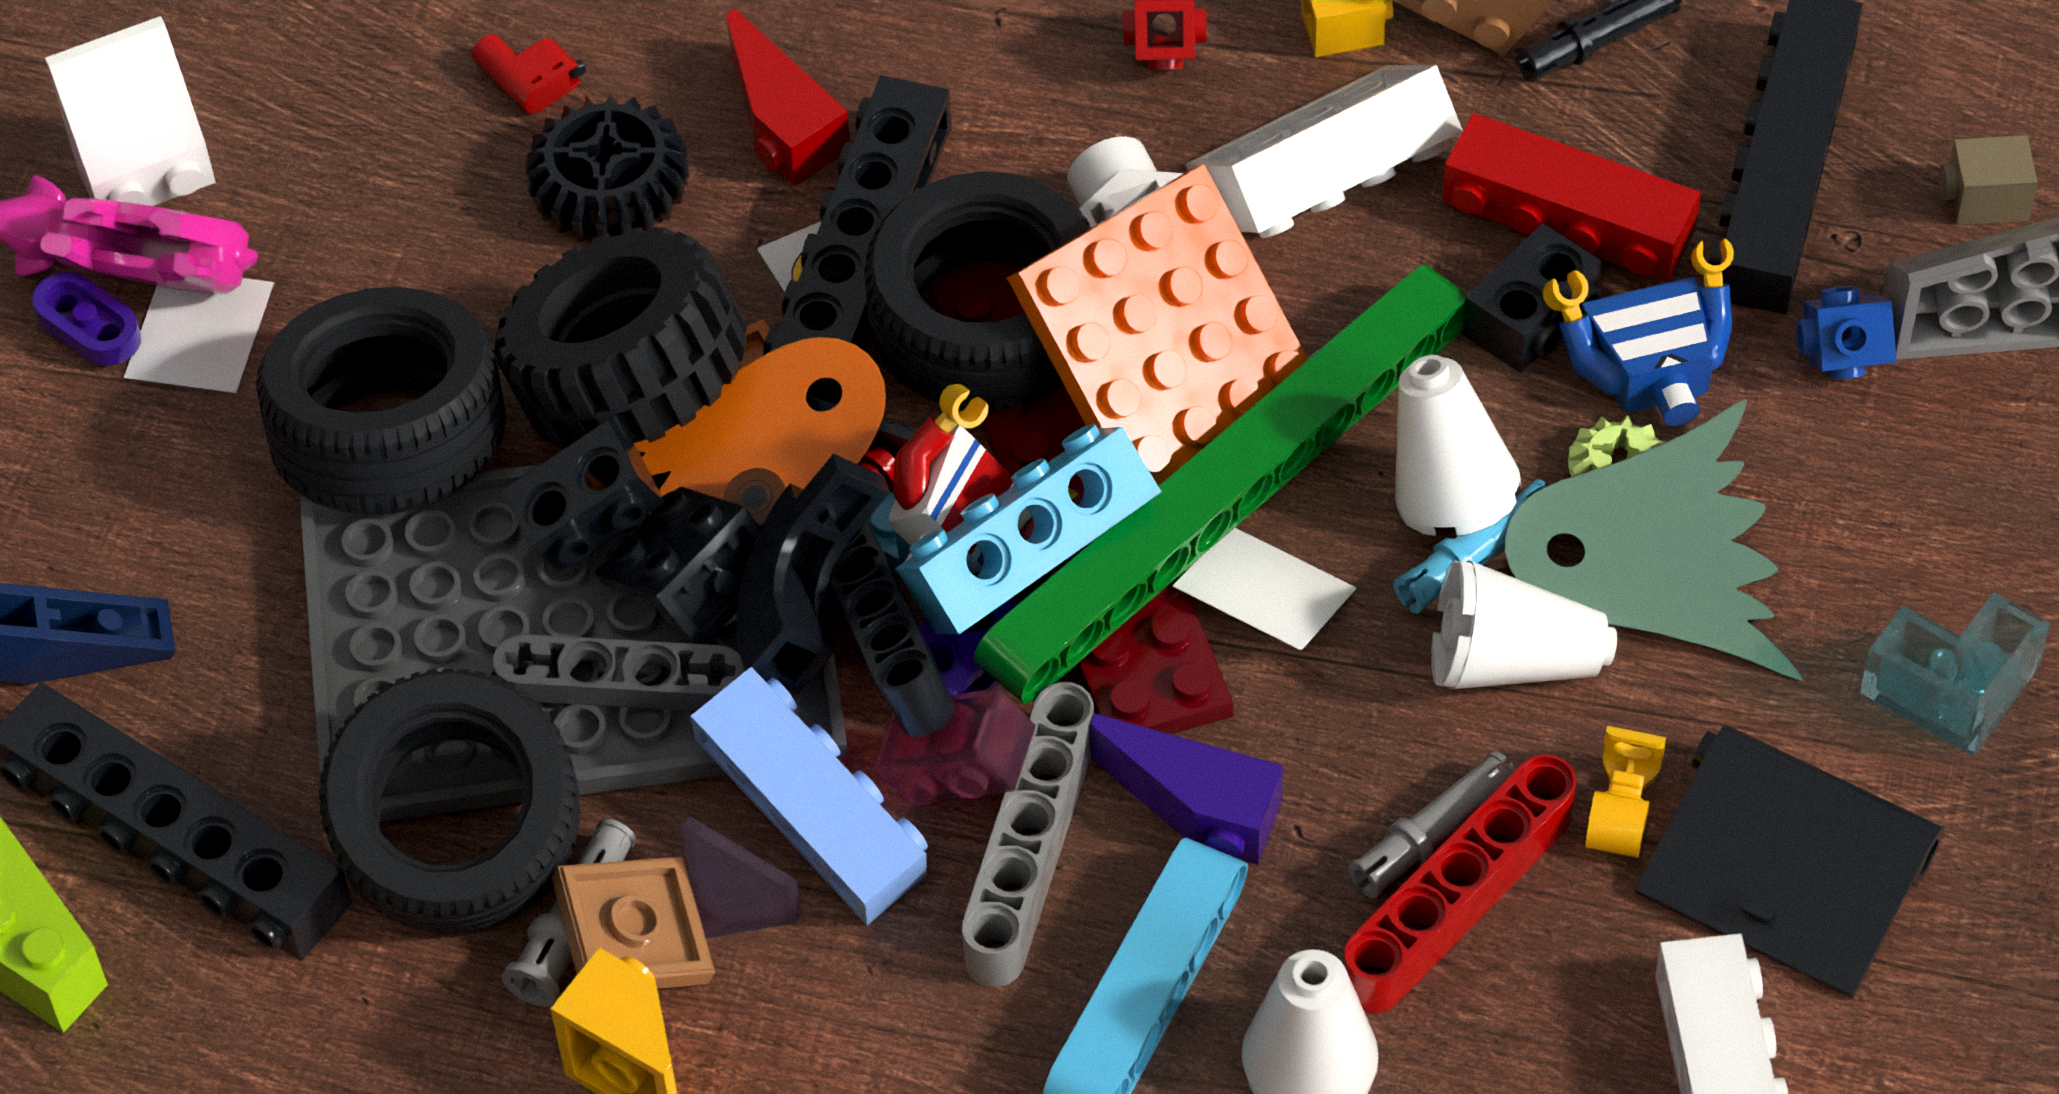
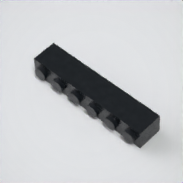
[1708,0,1863,315]

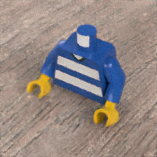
[1543,238,1734,426]

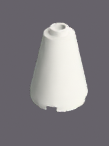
[1395,355,1521,536]
[1431,560,1617,689]
[1242,949,1378,1094]

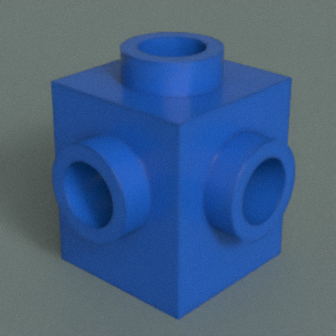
[1796,286,1897,379]

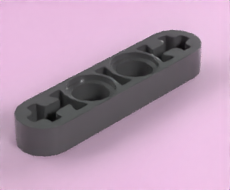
[493,634,745,711]

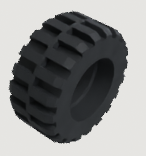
[495,227,747,449]

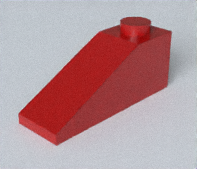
[726,8,850,186]

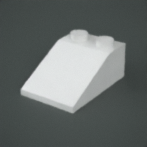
[45,16,216,206]

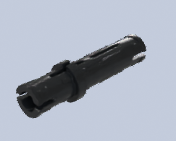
[1515,0,1682,82]

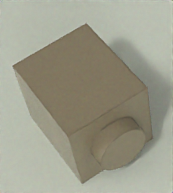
[1939,135,2038,225]

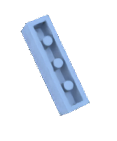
[691,667,928,926]

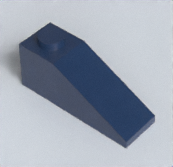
[0,583,175,684]

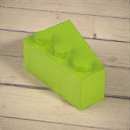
[0,817,108,1033]

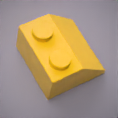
[550,947,677,1094]

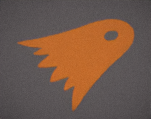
[634,337,886,515]

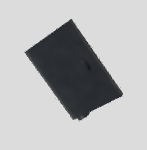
[1634,725,1945,999]

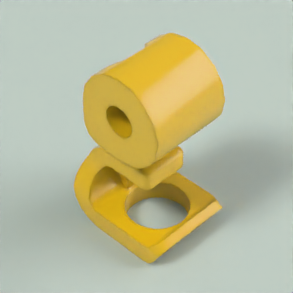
[1585,726,1666,858]

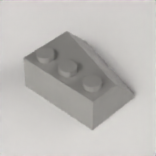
[1883,217,2059,360]

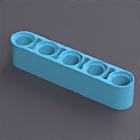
[1042,837,1248,1094]

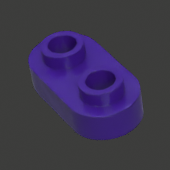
[33,272,141,366]

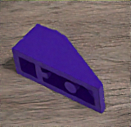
[1090,713,1283,865]

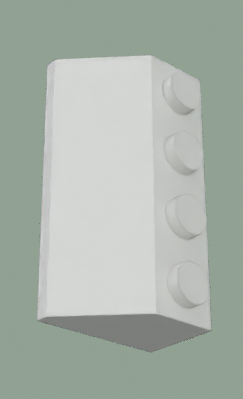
[1186,65,1463,238]

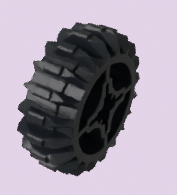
[525,94,689,242]

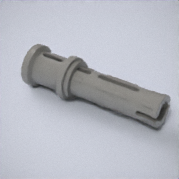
[501,818,636,1007]

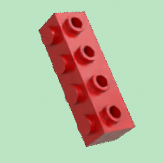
[1442,113,1701,283]

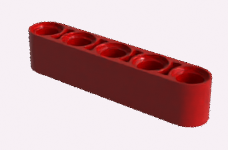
[1344,754,1576,1014]

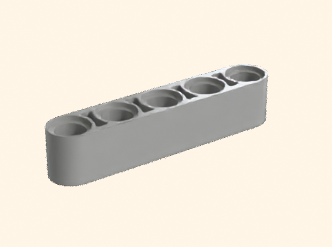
[962,682,1094,988]

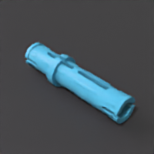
[1393,479,1545,614]

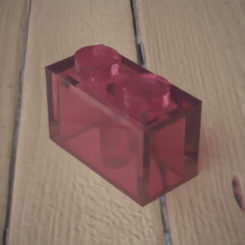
[874,688,1036,806]

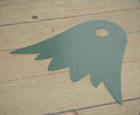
[1505,399,1803,681]

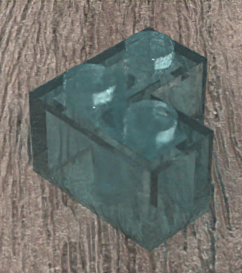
[1860,592,2051,757]

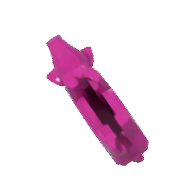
[0,175,258,294]

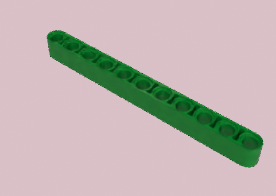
[973,264,1468,704]

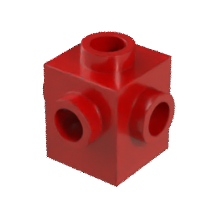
[1122,0,1207,70]

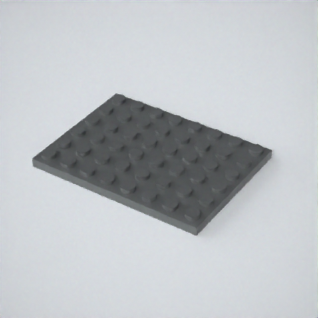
[299,452,848,822]

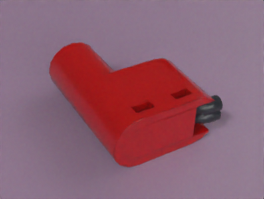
[472,34,586,114]

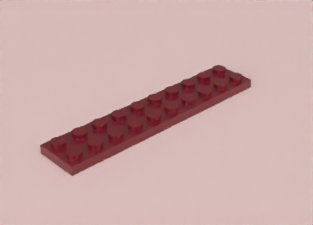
[927,261,1233,734]

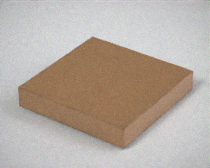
[551,857,715,989]

